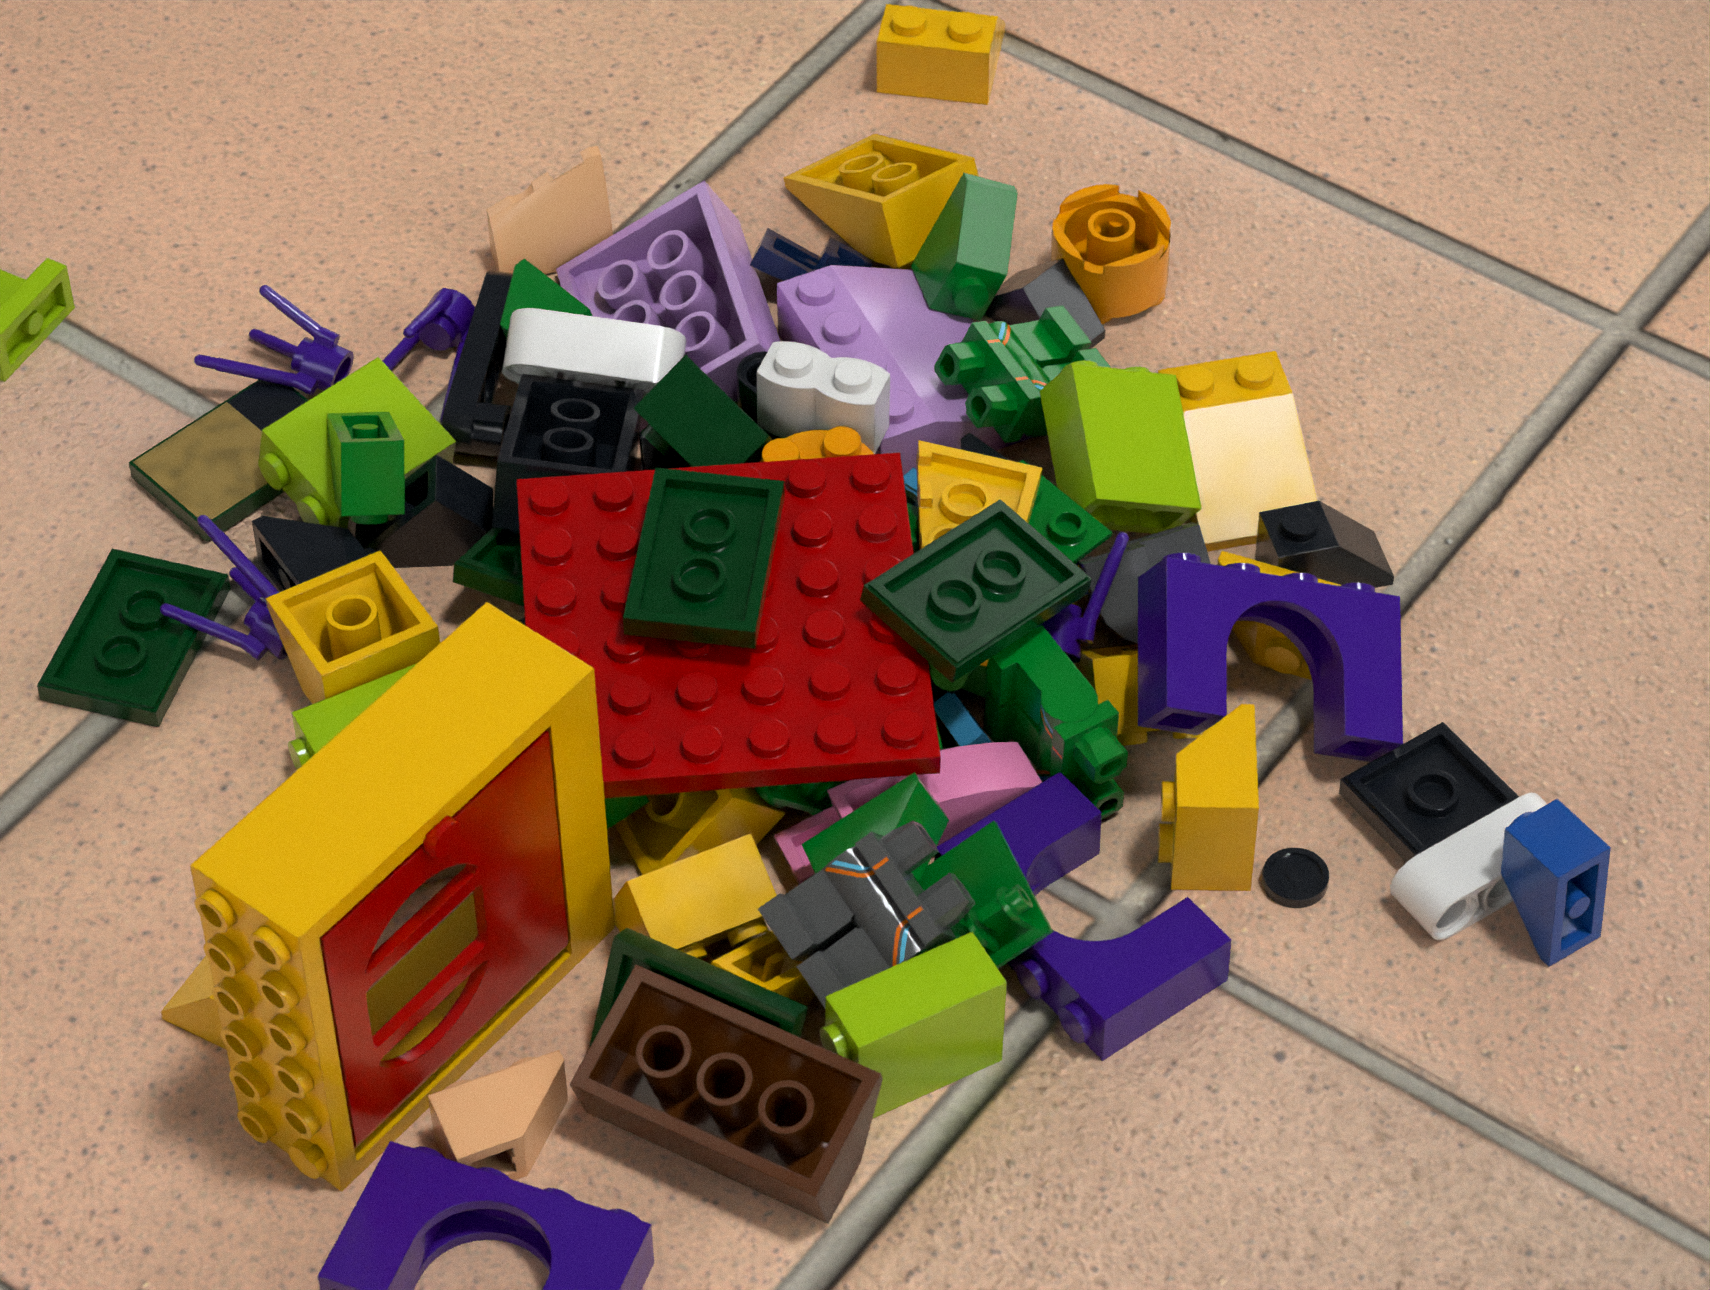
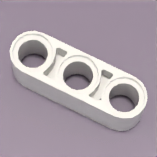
[502,308,687,398]
[1390,793,1547,940]

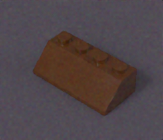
[569,965,883,1224]

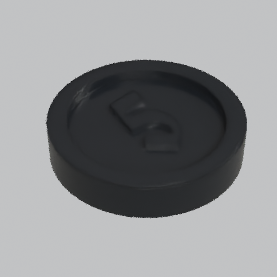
[1262,848,1329,908]

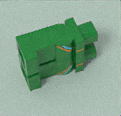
[934,305,1111,443]
[983,625,1128,819]

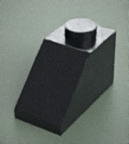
[355,454,493,568]
[1255,501,1394,588]
[252,516,376,592]

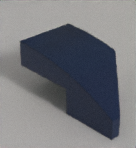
[750,228,874,281]

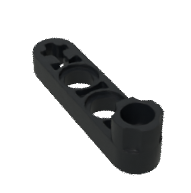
[442,271,513,457]

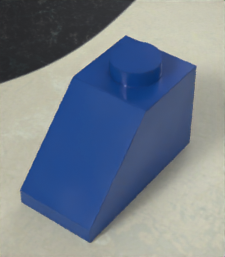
[1501,799,1611,967]

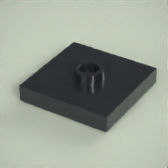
[1339,722,1519,862]

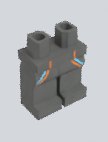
[758,821,976,1008]

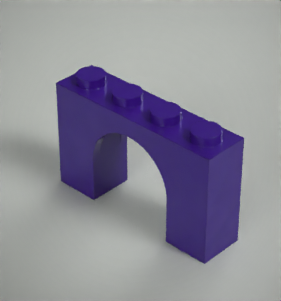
[1138,553,1403,762]
[935,772,1232,1061]
[318,1141,654,1290]

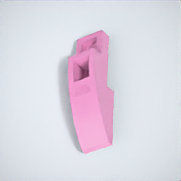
[774,742,1042,885]

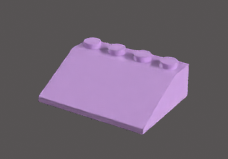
[556,181,780,432]
[777,265,1033,476]

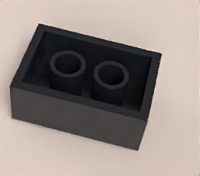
[492,374,644,535]

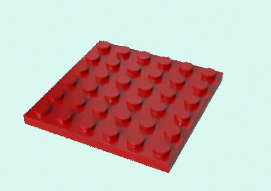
[517,452,941,798]

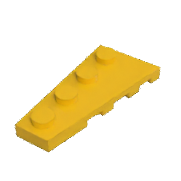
[916,440,1042,667]

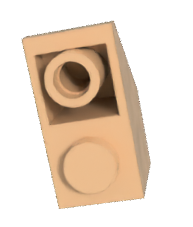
[428,1050,568,1180]

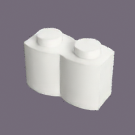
[757,341,890,454]

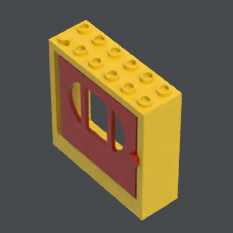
[190,602,615,1191]

